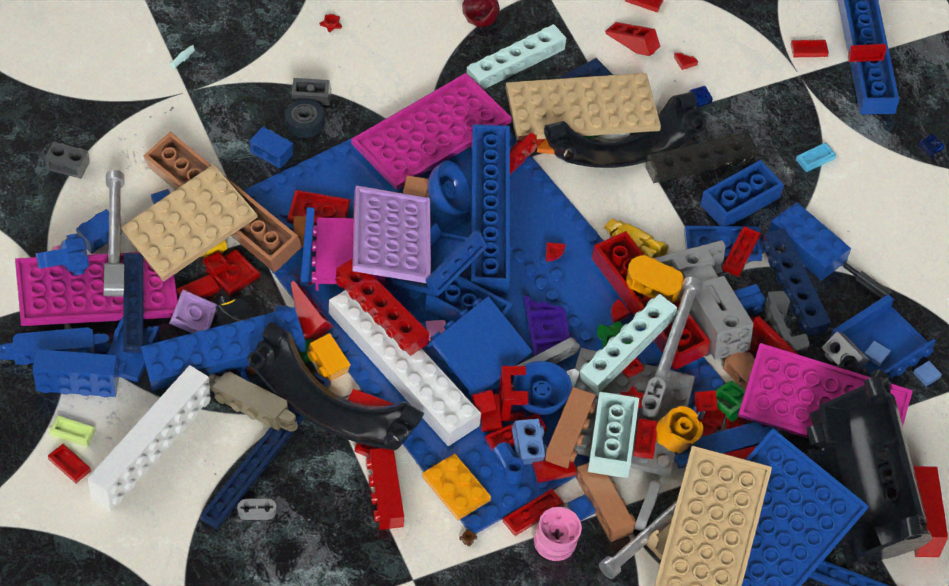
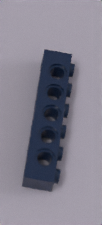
[761,228,831,337]

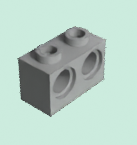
[822,331,869,367]

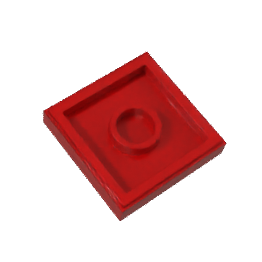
[206,250,260,297]

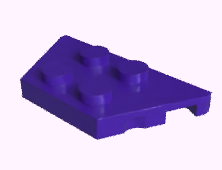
[524,296,570,357]

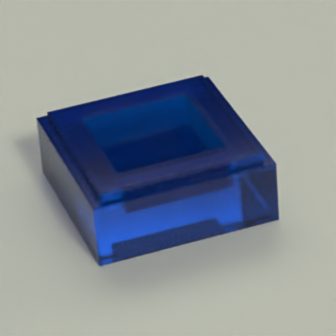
[918,134,945,157]

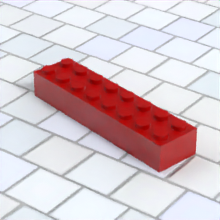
[592,231,711,370]

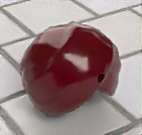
[462,0,500,27]

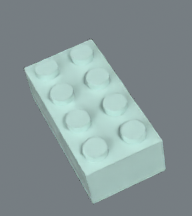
[588,392,639,478]

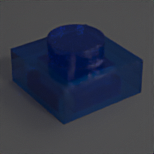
[689,86,713,107]

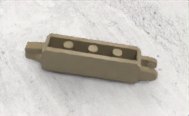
[209,372,298,432]

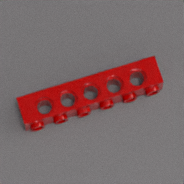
[335,258,430,356]

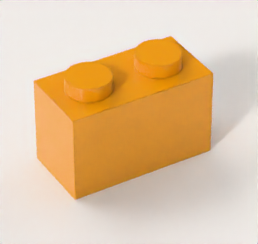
[307,333,351,381]

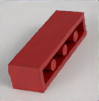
[366,448,404,530]

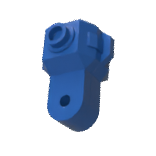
[36,233,89,276]

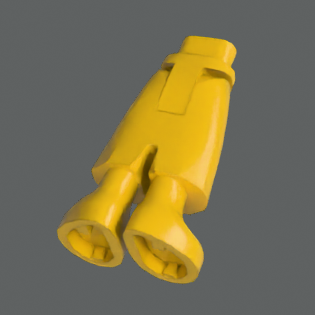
[604,218,669,258]

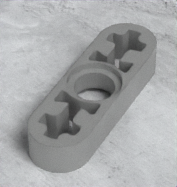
[634,479,662,532]

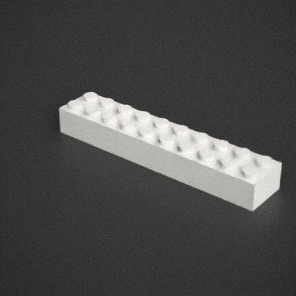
[329,290,481,446]

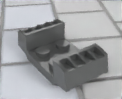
[762,291,809,357]

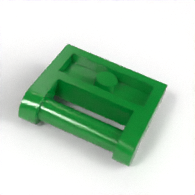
[716,380,746,422]

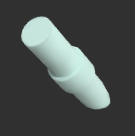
[170,45,195,69]

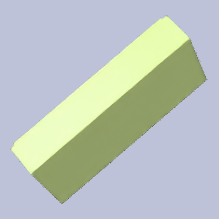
[49,415,95,447]

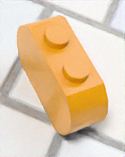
[626,255,684,303]

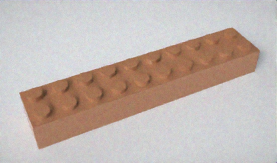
[143,132,302,272]

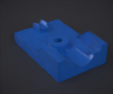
[107,317,160,382]

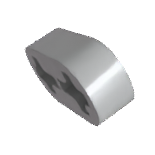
[237,499,277,520]

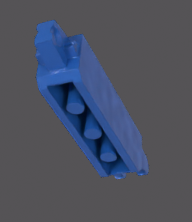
[0,327,110,365]
[674,422,779,469]

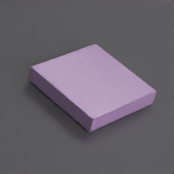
[169,290,217,333]

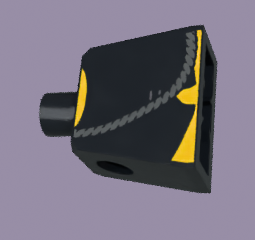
[215,295,256,326]

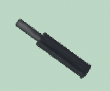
[843,263,893,298]

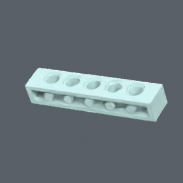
[466,24,566,90]
[580,294,677,394]

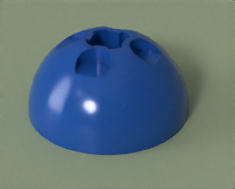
[427,161,471,215]
[513,361,572,415]

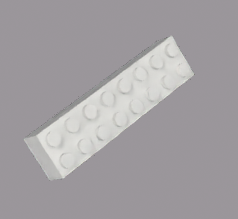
[88,365,211,511]

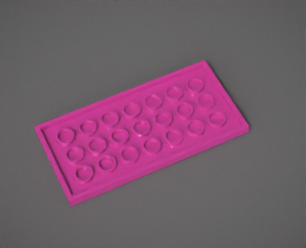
[351,73,512,190]
[15,252,178,326]
[738,343,913,438]

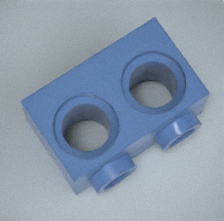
[511,419,547,465]

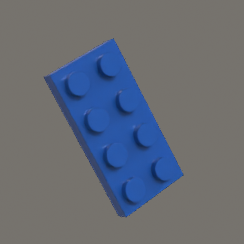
[684,226,763,261]

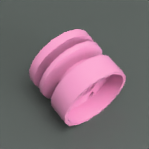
[534,507,582,561]

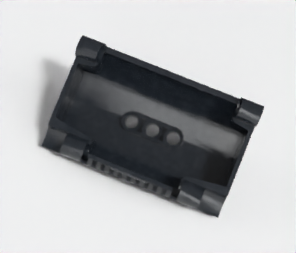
[806,377,932,565]

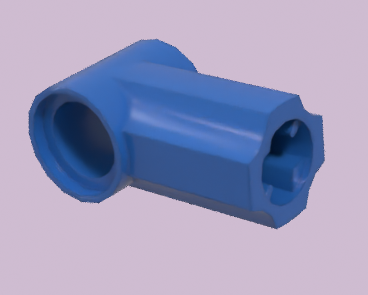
[493,442,524,484]

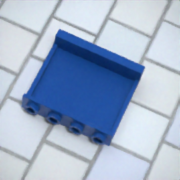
[389,223,488,296]
[830,294,936,380]
[426,296,532,401]

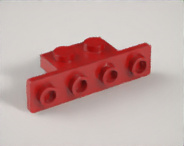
[510,132,545,175]

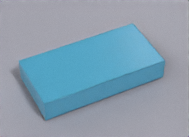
[796,143,836,172]

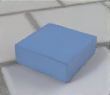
[864,341,891,367]
[913,361,942,387]

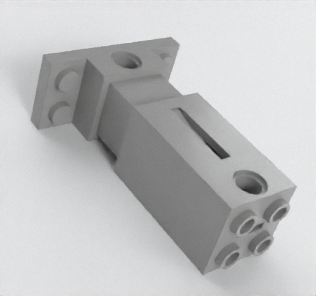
[654,240,753,360]

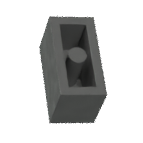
[291,78,332,105]

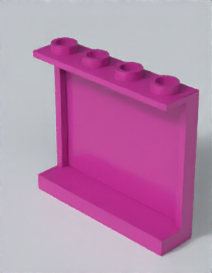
[312,218,385,291]

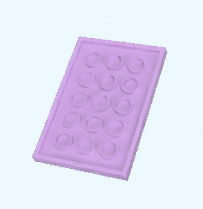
[352,186,431,283]

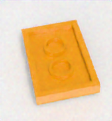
[422,453,491,520]

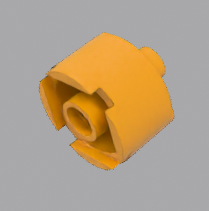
[656,406,703,453]

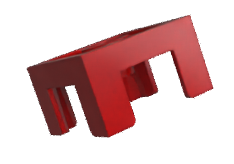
[499,366,528,421]

